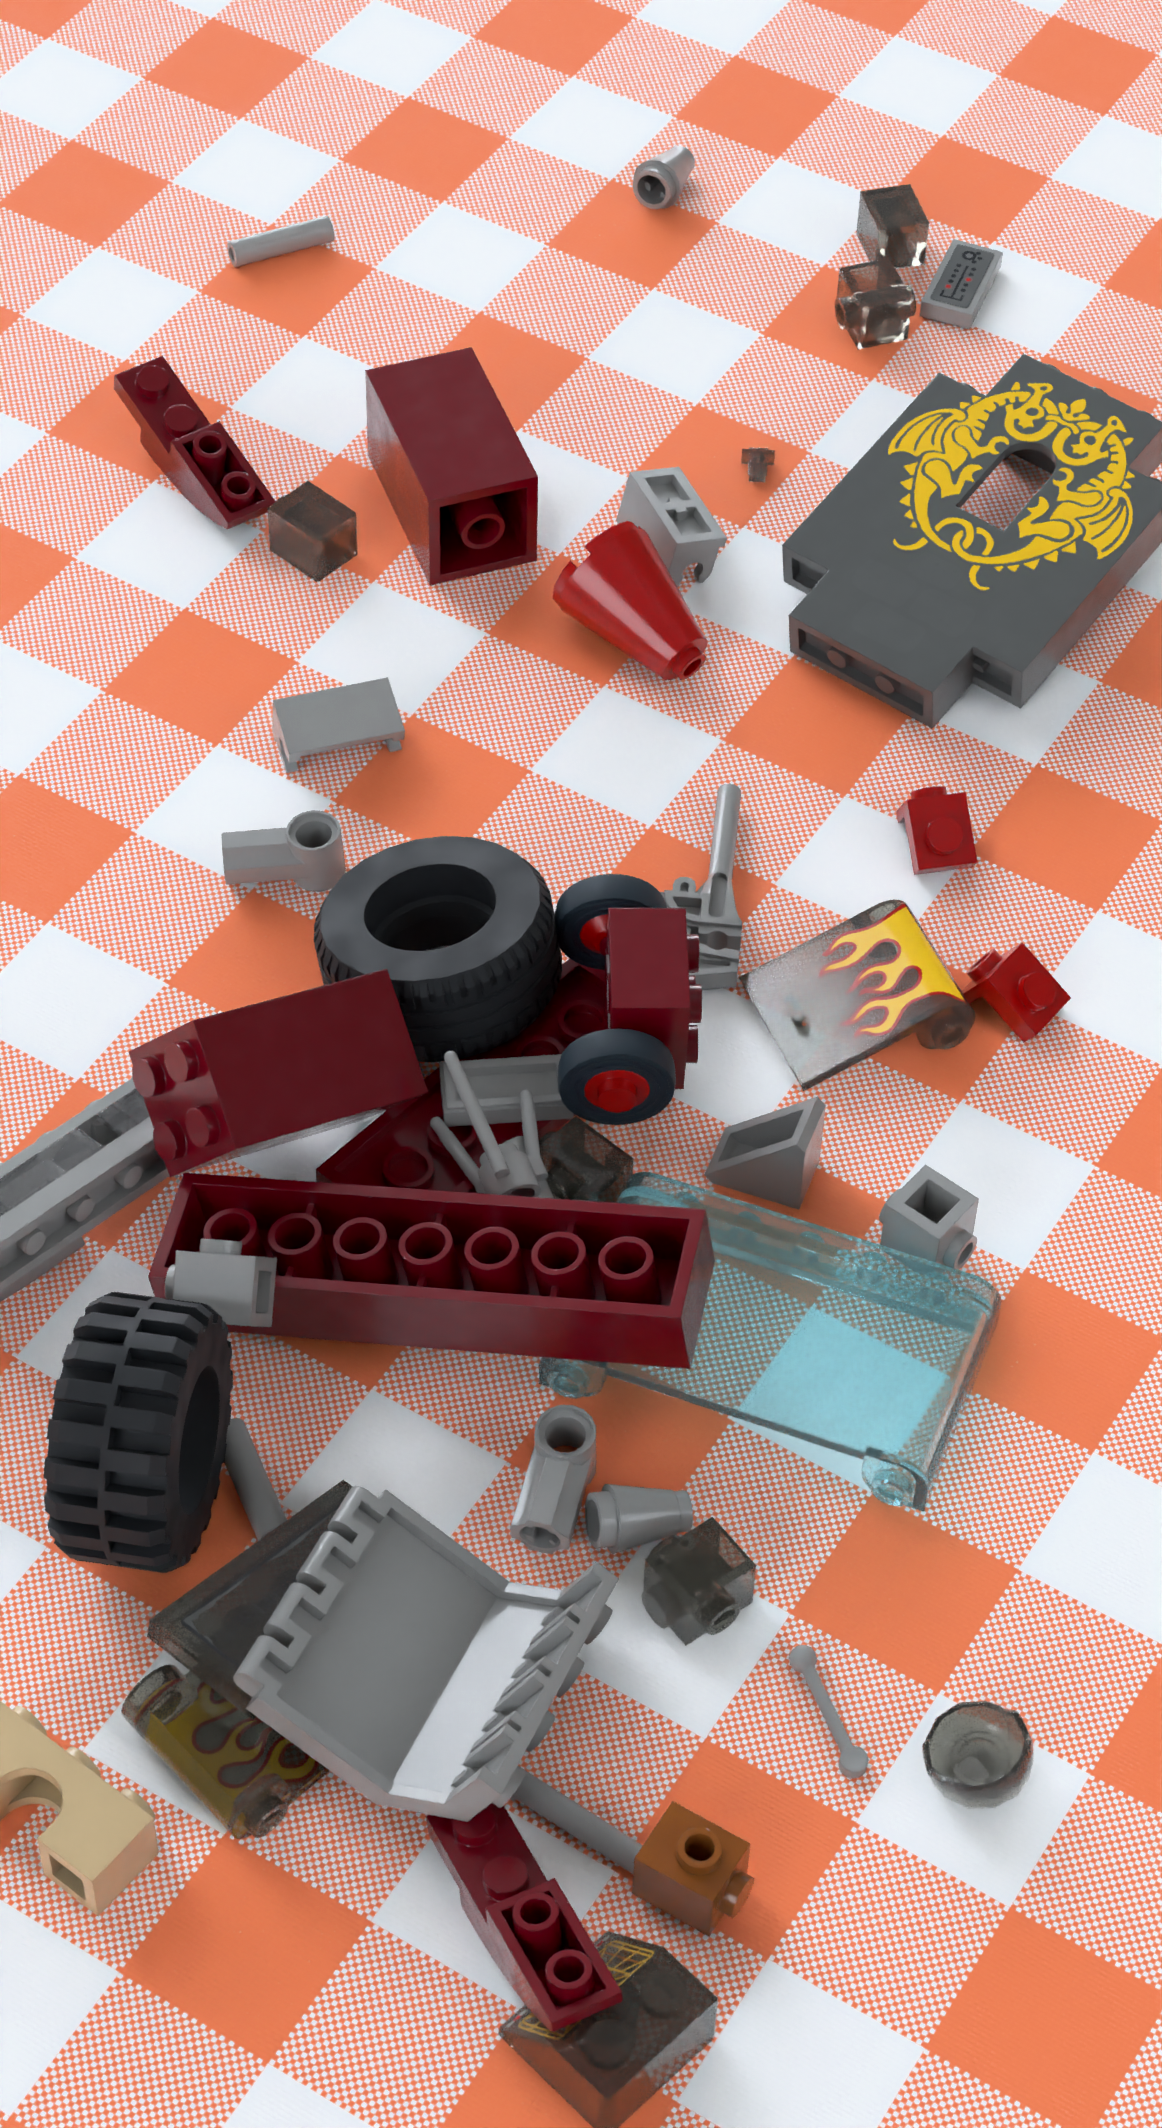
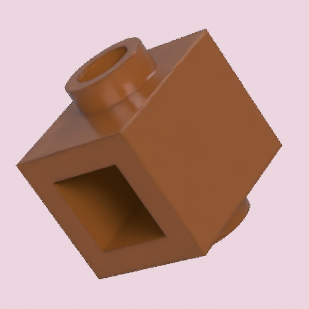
[632,1801,754,1937]

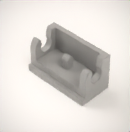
[616,467,727,587]
[272,677,405,773]

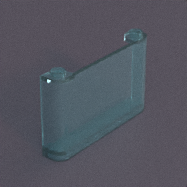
[539,1172,1001,1512]

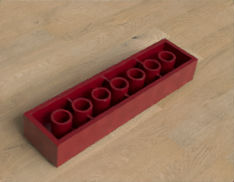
[148,1173,715,1369]

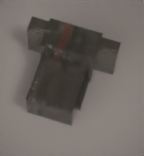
[741,447,775,482]

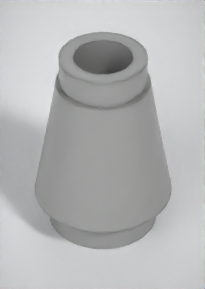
[633,146,695,209]
[585,1484,693,1554]

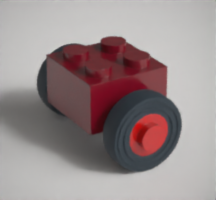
[555,874,702,1125]

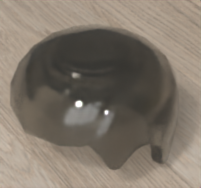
[922,1701,1034,1809]

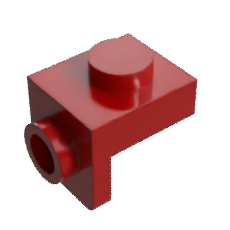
[896,786,978,875]
[961,942,1071,1043]

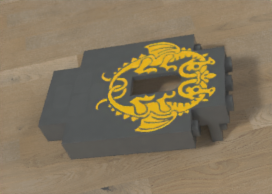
[782,353,1162,729]

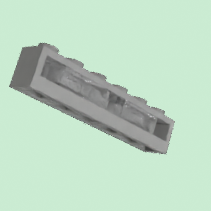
[0,1078,169,1292]

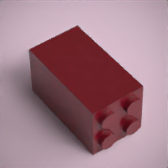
[365,347,538,586]
[128,969,428,1177]

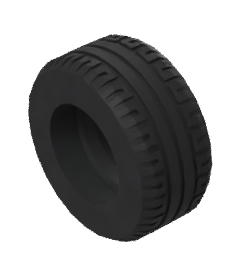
[314,836,562,1063]

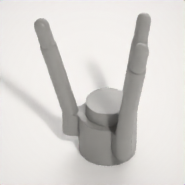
[430,1051,548,1197]

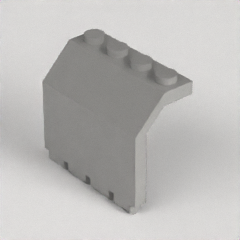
[233,1486,619,1822]

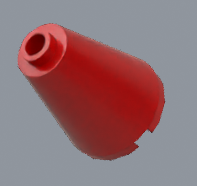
[552,521,707,680]

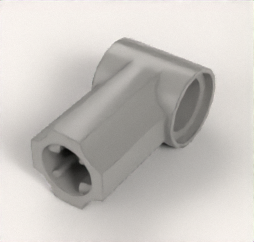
[221,810,346,892]
[510,1405,596,1555]

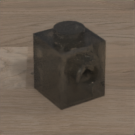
[835,258,916,349]
[641,1517,756,1646]

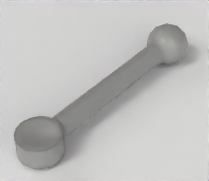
[789,1645,869,1779]

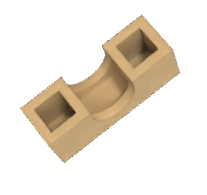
[0,1701,159,1916]

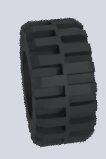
[44,1292,233,1573]

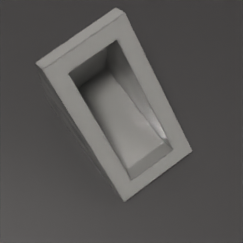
[704,1097,826,1209]

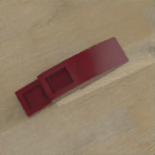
[114,356,277,530]
[426,1803,623,2032]

